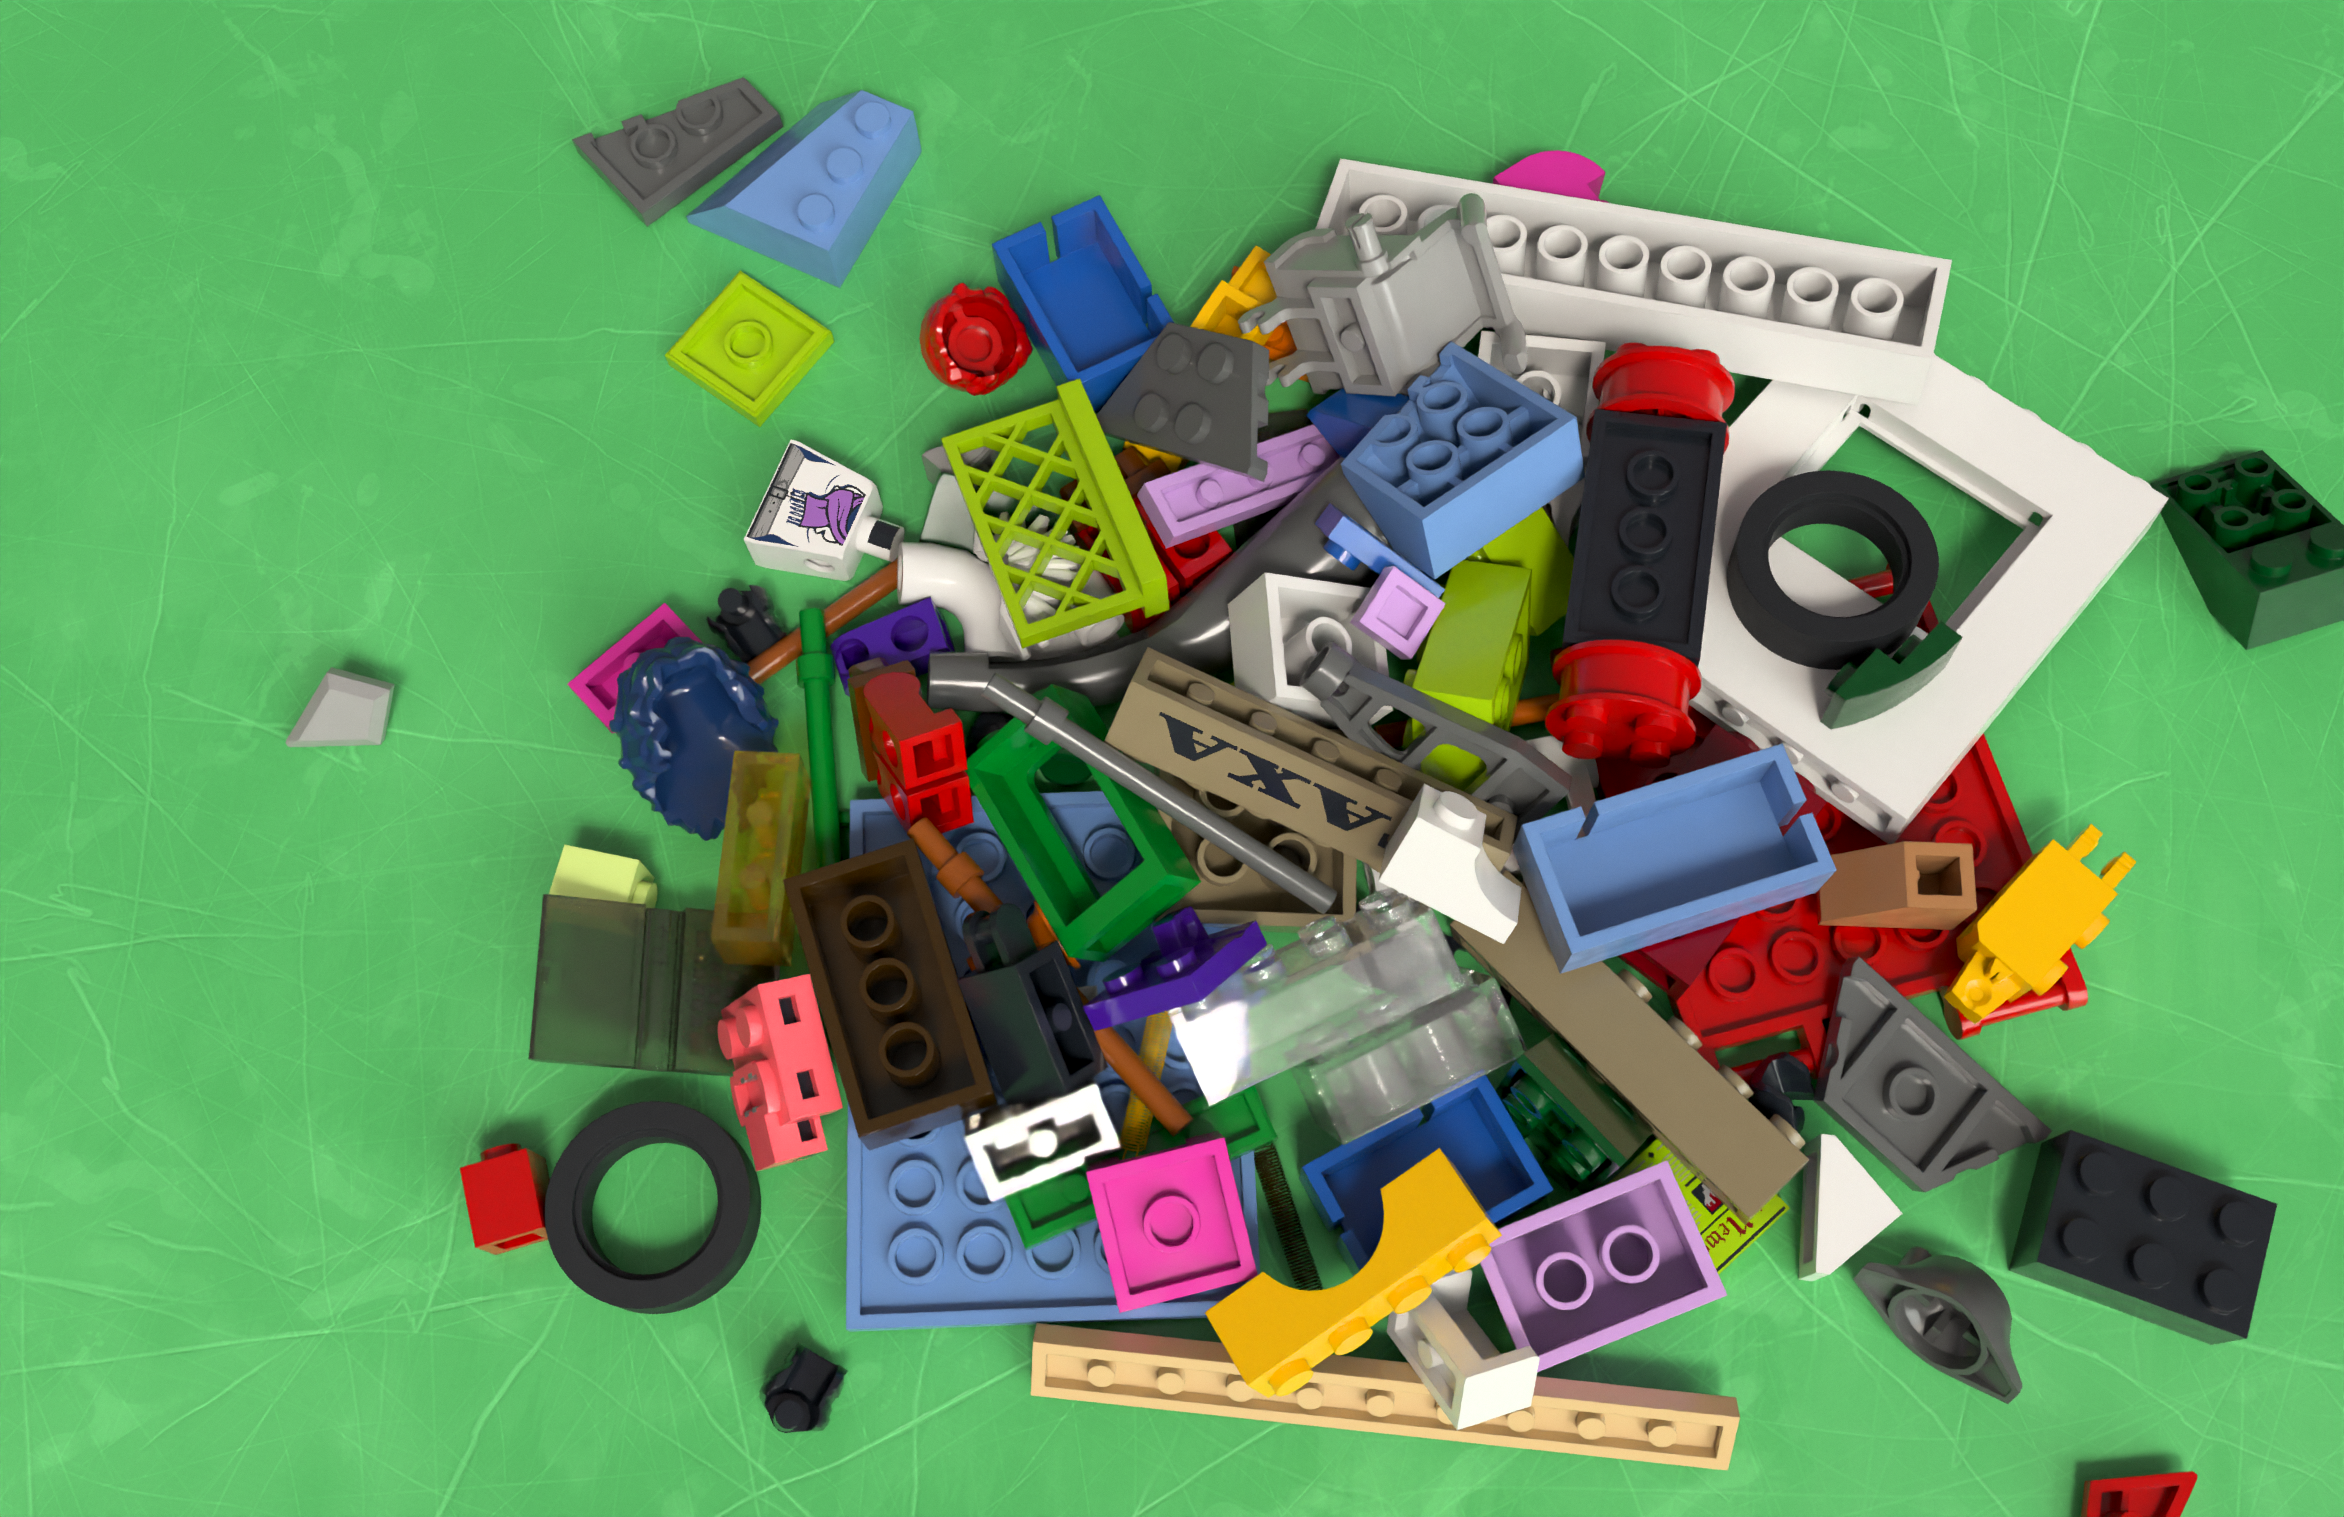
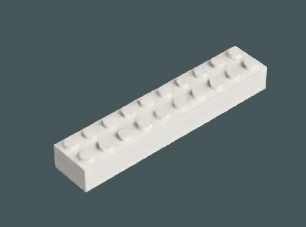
[1315,158,1952,406]

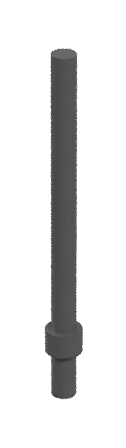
[981,672,1337,914]

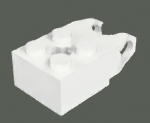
[1478,331,1606,547]

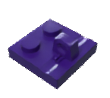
[1083,906,1267,1031]

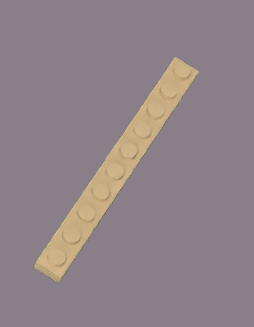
[1031,1323,1740,1471]

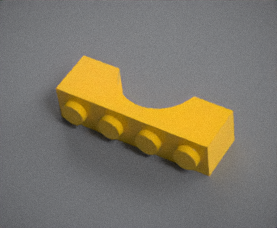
[1205,1148,1502,1398]

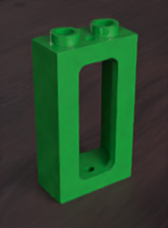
[964,684,1201,962]

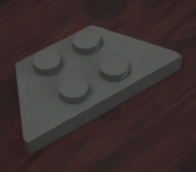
[1096,322,1269,482]
[1813,957,2052,1192]

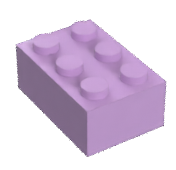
[1480,1160,1727,1372]

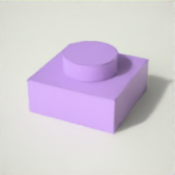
[1350,566,1445,660]

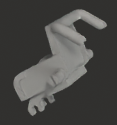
[1238,193,1528,396]

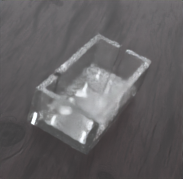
[1168,887,1467,1106]

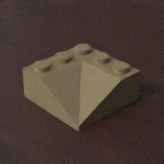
[1154,729,1357,935]

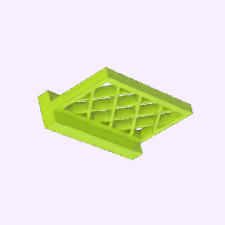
[941,378,1170,649]

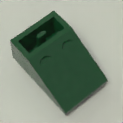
[2150,450,2344,650]
[1495,1032,1653,1195]

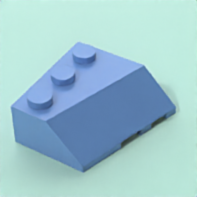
[686,90,922,288]
[1341,341,1585,579]

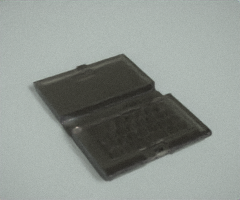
[528,894,783,1077]

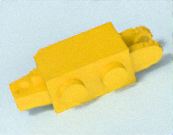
[1943,824,2136,1024]

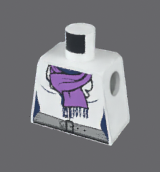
[744,439,905,581]

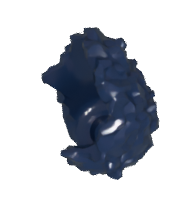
[609,637,779,841]

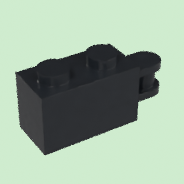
[957,903,1108,1107]

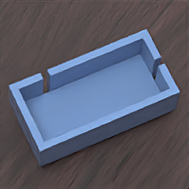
[1512,743,1837,974]

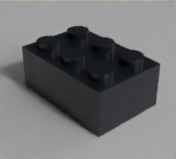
[2009,1130,2277,1345]

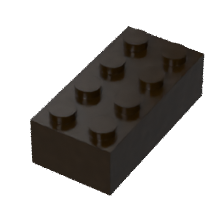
[783,838,999,1151]

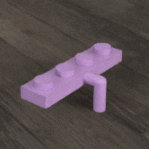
[1137,424,1340,549]

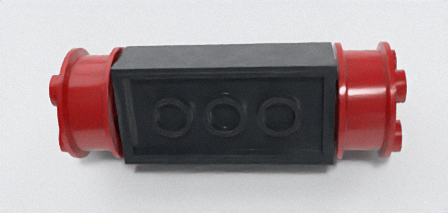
[1545,342,1735,768]

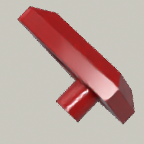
[2081,1471,2198,1517]

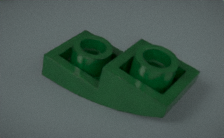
[1820,621,1963,730]

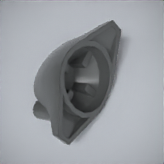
[1853,1247,2022,1404]

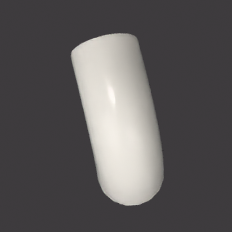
[897,542,1027,662]

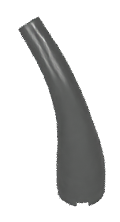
[927,457,1392,712]

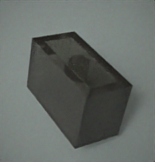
[964,1076,1122,1202]

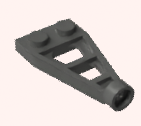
[1299,641,1572,844]

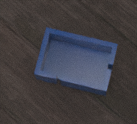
[992,195,1174,413]
[1299,1068,1554,1276]

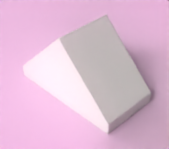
[1799,1134,1903,1281]

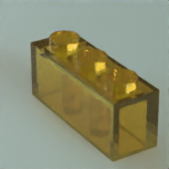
[711,751,811,966]

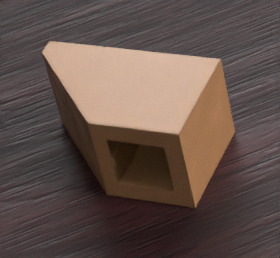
[1816,841,1977,930]

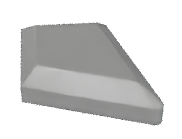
[286,667,395,747]

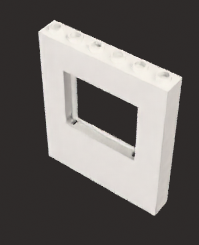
[1689,353,2169,844]

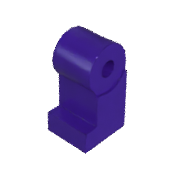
[830,597,956,697]

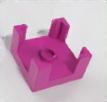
[1084,1131,1258,1313]

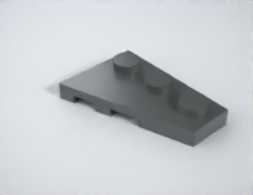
[572,77,783,227]

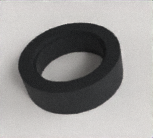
[1727,470,1939,670]
[545,1101,761,1314]

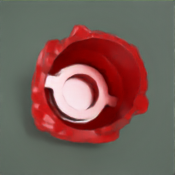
[919,282,1033,396]

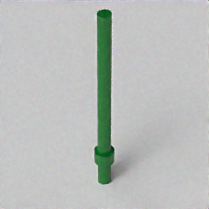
[796,608,842,869]

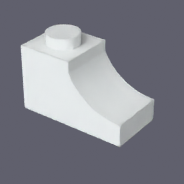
[1378,783,1521,944]

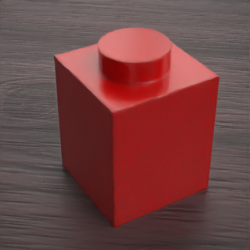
[460,1143,550,1255]

